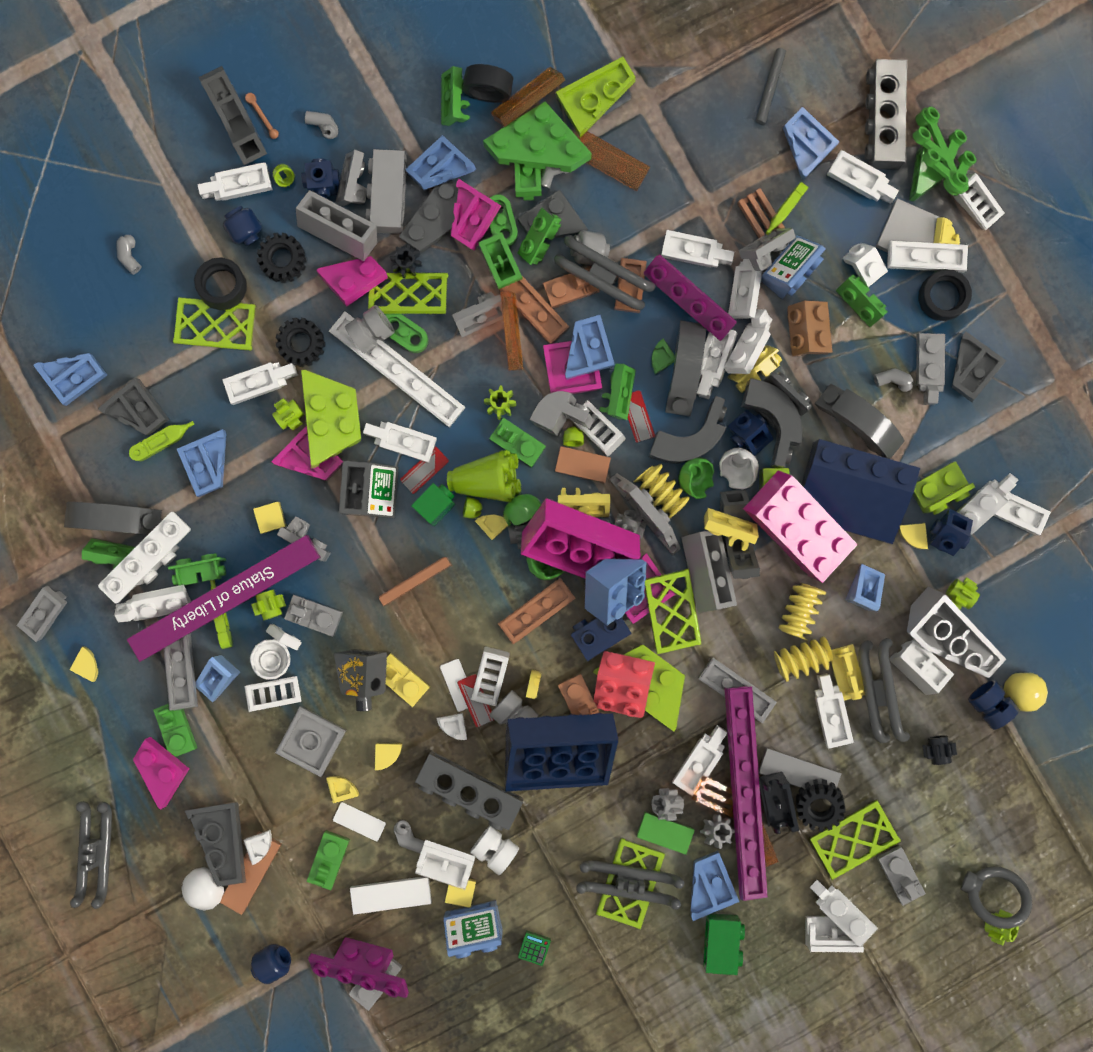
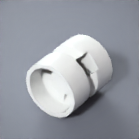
[470,825,519,875]

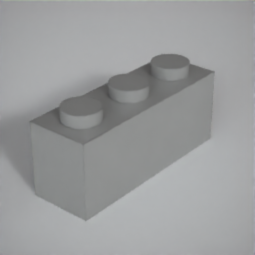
[366,149,407,234]
[296,190,377,261]
[681,531,737,613]

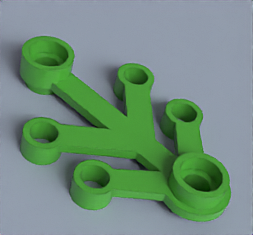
[913,107,976,196]

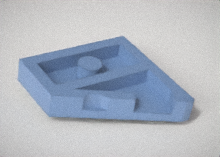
[783,107,839,180]
[405,135,476,190]
[565,315,615,380]
[33,353,107,406]
[177,429,226,497]
[690,851,739,921]

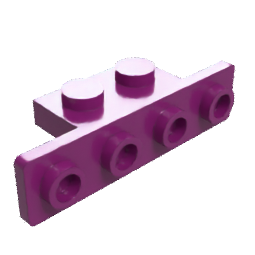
[644,254,737,341]
[308,937,409,998]

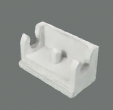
[889,639,954,695]
[415,840,475,890]
[805,916,864,952]

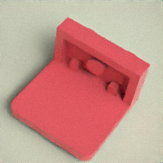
[593,651,655,718]

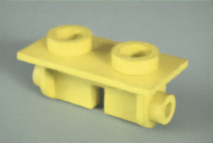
[728,345,782,393]
[831,644,865,701]

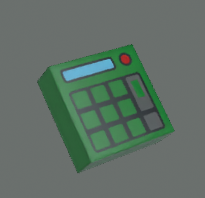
[518,930,551,966]

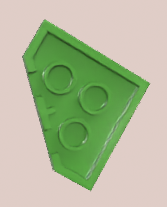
[483,101,592,172]

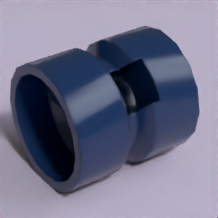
[968,680,1020,730]

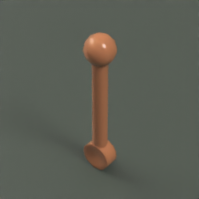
[245,93,279,139]

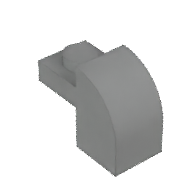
[530,391,594,437]

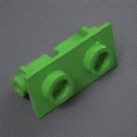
[517,208,561,265]
[836,274,888,327]
[168,553,226,586]

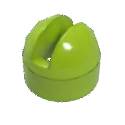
[272,164,295,187]
[563,427,584,447]
[463,497,483,519]

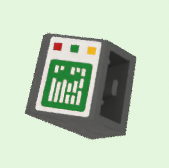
[339,461,399,518]

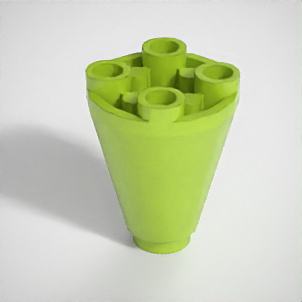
[447,450,521,502]

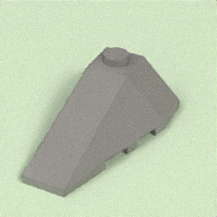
[907,587,1006,678]

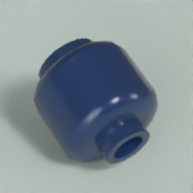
[223,205,262,246]
[251,943,291,984]

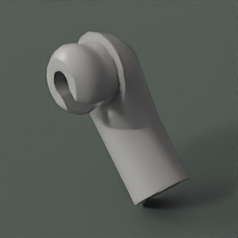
[305,111,338,139]
[394,820,425,854]

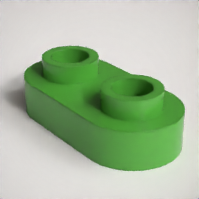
[490,195,518,246]
[385,314,428,353]

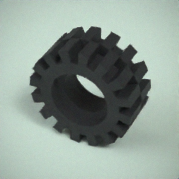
[257,233,307,283]
[276,318,325,367]
[796,779,846,832]

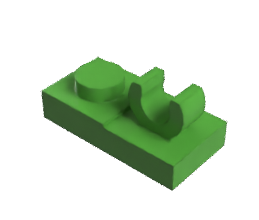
[441,66,470,126]
[514,163,542,201]
[600,364,636,420]
[489,417,546,468]
[82,538,135,569]
[153,704,197,757]
[306,830,350,890]

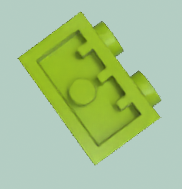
[913,461,975,515]

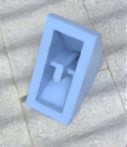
[845,564,885,611]
[196,655,240,702]

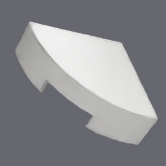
[266,624,301,650]
[437,713,467,740]
[244,830,272,865]

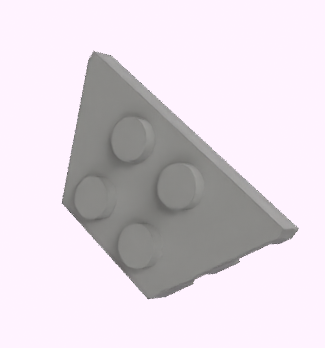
[609,473,681,555]

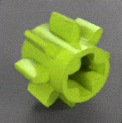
[484,385,516,420]
[272,398,305,430]
[946,577,980,610]
[251,590,286,621]
[985,909,1019,946]

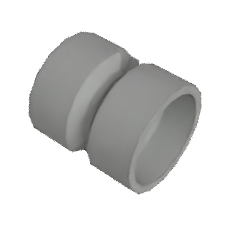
[345,305,395,354]
[489,690,539,727]

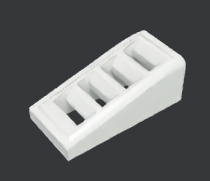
[952,173,1005,230]
[572,400,626,457]
[471,647,510,706]
[244,676,301,712]

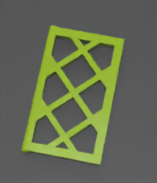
[368,273,448,314]
[173,298,256,351]
[645,569,702,654]
[809,800,901,880]
[596,838,665,929]

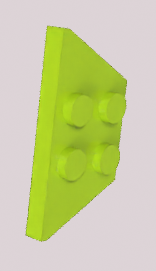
[301,370,361,468]
[593,644,685,732]

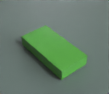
[636,811,695,855]

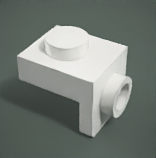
[843,243,888,287]

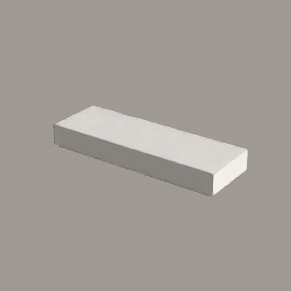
[887,241,968,273]
[350,876,432,915]

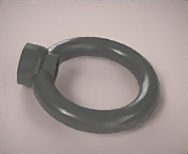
[960,866,1032,929]

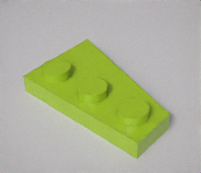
[556,57,635,138]

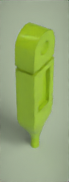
[766,181,809,235]
[129,421,195,462]
[210,580,233,649]

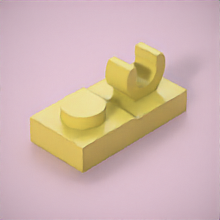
[558,488,610,517]
[704,508,758,551]
[386,653,430,707]

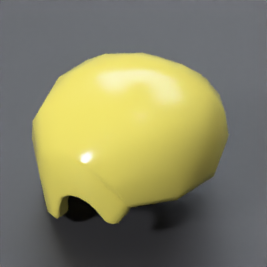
[1003,673,1048,712]

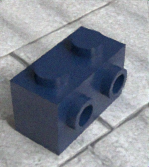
[570,617,632,661]

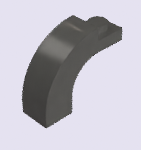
[199,66,267,165]
[665,320,706,416]
[741,378,802,468]
[815,384,905,459]
[648,396,727,464]
[720,489,760,579]
[64,502,162,535]

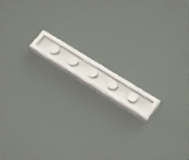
[329,312,465,428]

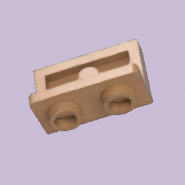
[787,301,832,356]

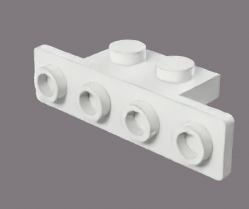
[98,512,191,603]

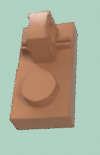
[543,266,600,308]
[558,673,600,715]

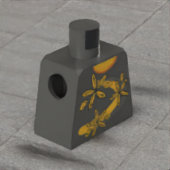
[334,649,387,711]

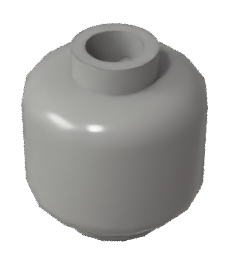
[570,230,610,266]

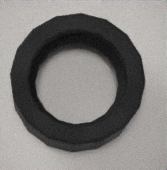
[462,64,514,103]
[194,257,247,310]
[918,269,972,321]

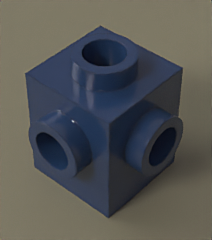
[301,158,340,198]
[727,409,774,456]
[930,509,973,556]

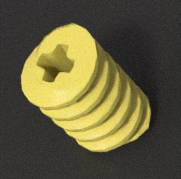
[633,464,690,518]
[778,583,826,641]
[774,637,833,682]

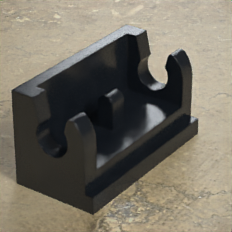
[759,771,799,834]

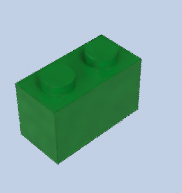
[411,483,456,526]
[703,913,745,975]

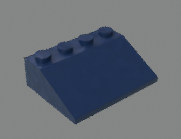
[801,439,920,544]
[505,713,618,792]

